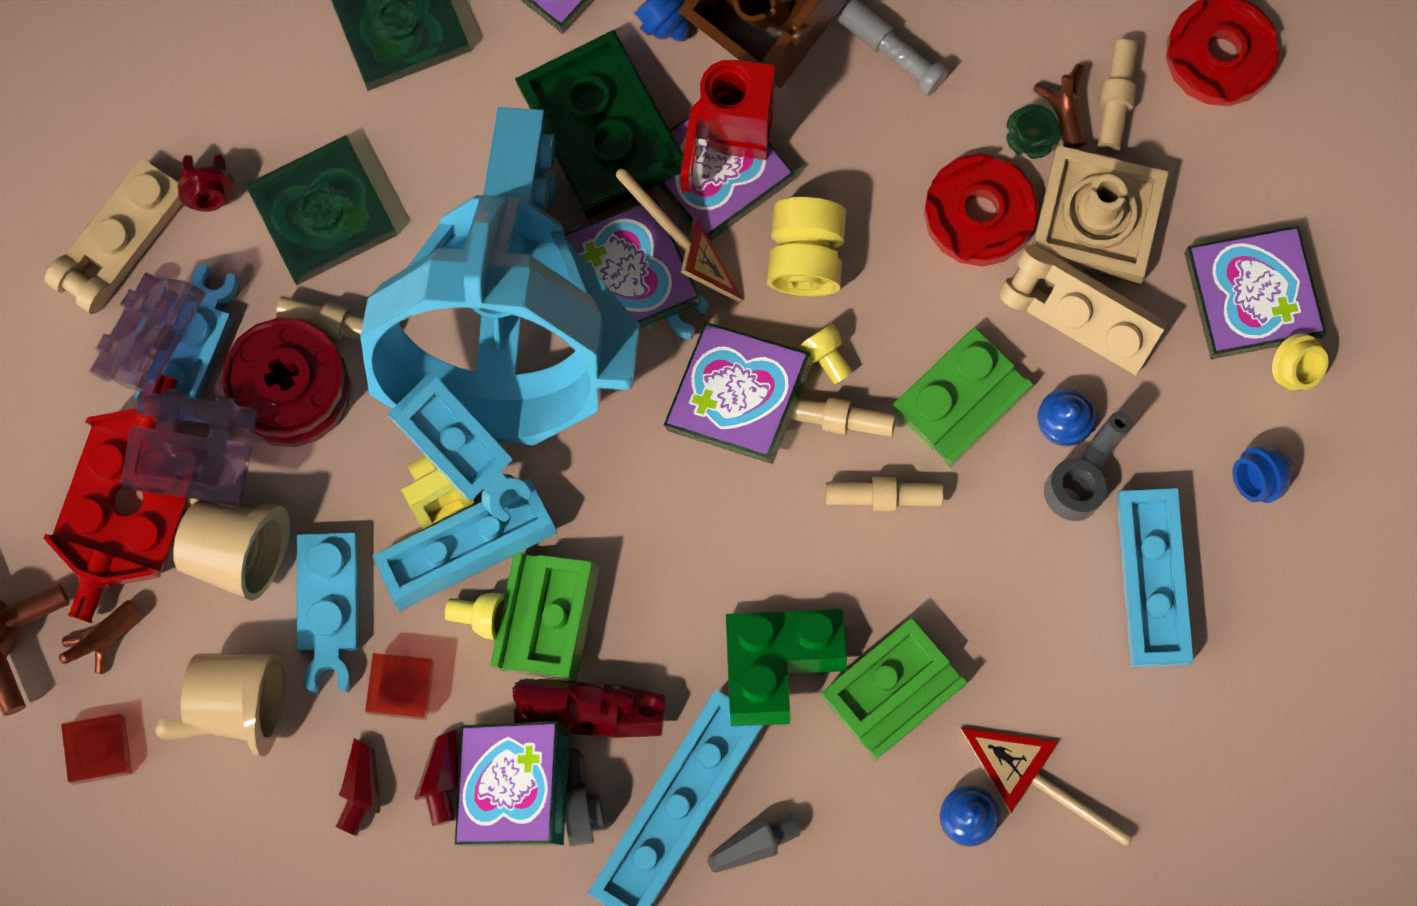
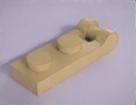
[44,157,182,314]
[998,245,1168,376]

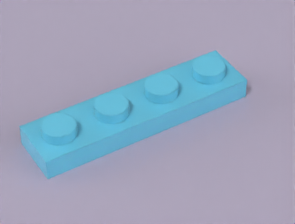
[587,689,765,906]

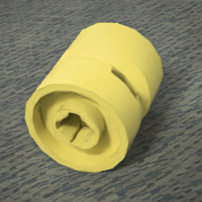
[767,197,846,297]

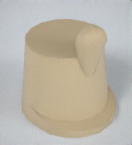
[173,491,290,601]
[155,653,285,757]

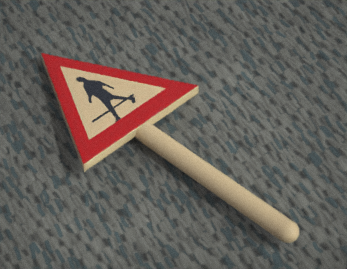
[616,169,743,302]
[960,727,1132,845]

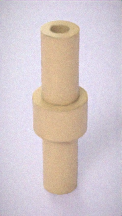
[1098,39,1138,152]
[276,296,364,341]
[781,396,896,437]
[826,477,943,512]

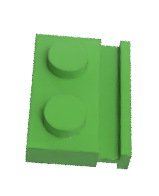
[892,327,1033,468]
[490,553,600,681]
[820,617,967,761]

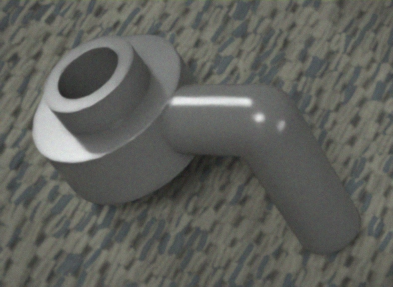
[1044,412,1132,521]
[552,748,604,847]

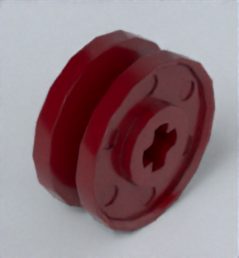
[221,317,351,447]

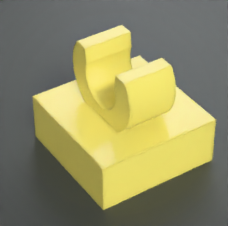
[401,456,476,530]

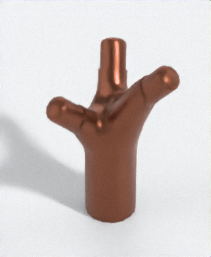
[1033,64,1086,149]
[59,600,143,674]

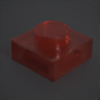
[365,653,434,720]
[61,714,132,785]

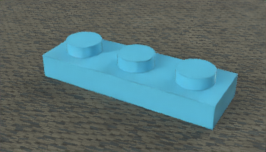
[372,478,557,612]
[1116,488,1194,668]

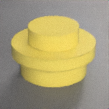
[1272,333,1328,390]

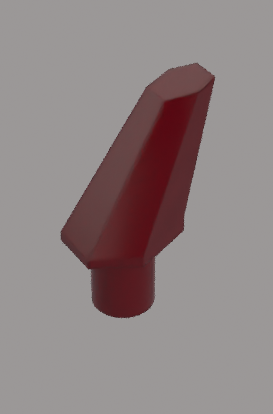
[414,730,458,826]
[335,738,381,837]

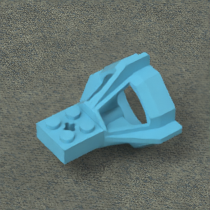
[360,107,639,445]

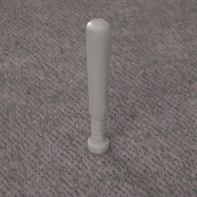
[834,0,948,96]

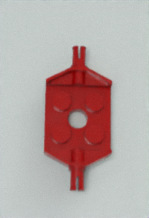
[43,373,203,623]

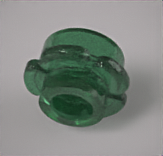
[1006,104,1061,159]

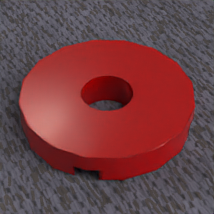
[1166,0,1279,106]
[924,153,1038,267]

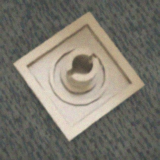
[1033,145,1168,284]

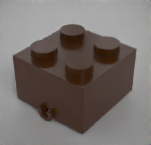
[678,0,847,89]

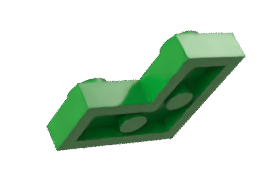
[726,609,847,727]

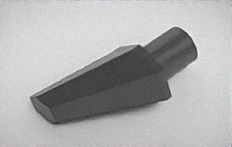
[707,814,801,873]

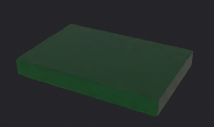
[515,30,683,219]

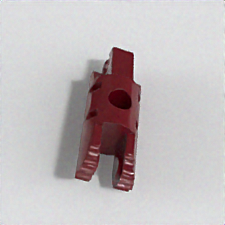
[512,678,665,738]

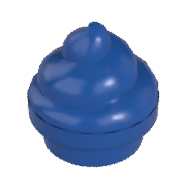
[634,0,690,42]
[1037,388,1096,446]
[1232,445,1294,503]
[939,786,1000,847]

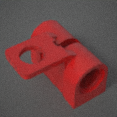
[680,60,775,193]

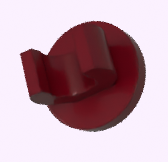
[177,155,235,212]

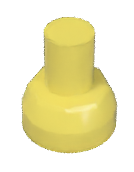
[795,322,853,385]
[445,593,505,640]

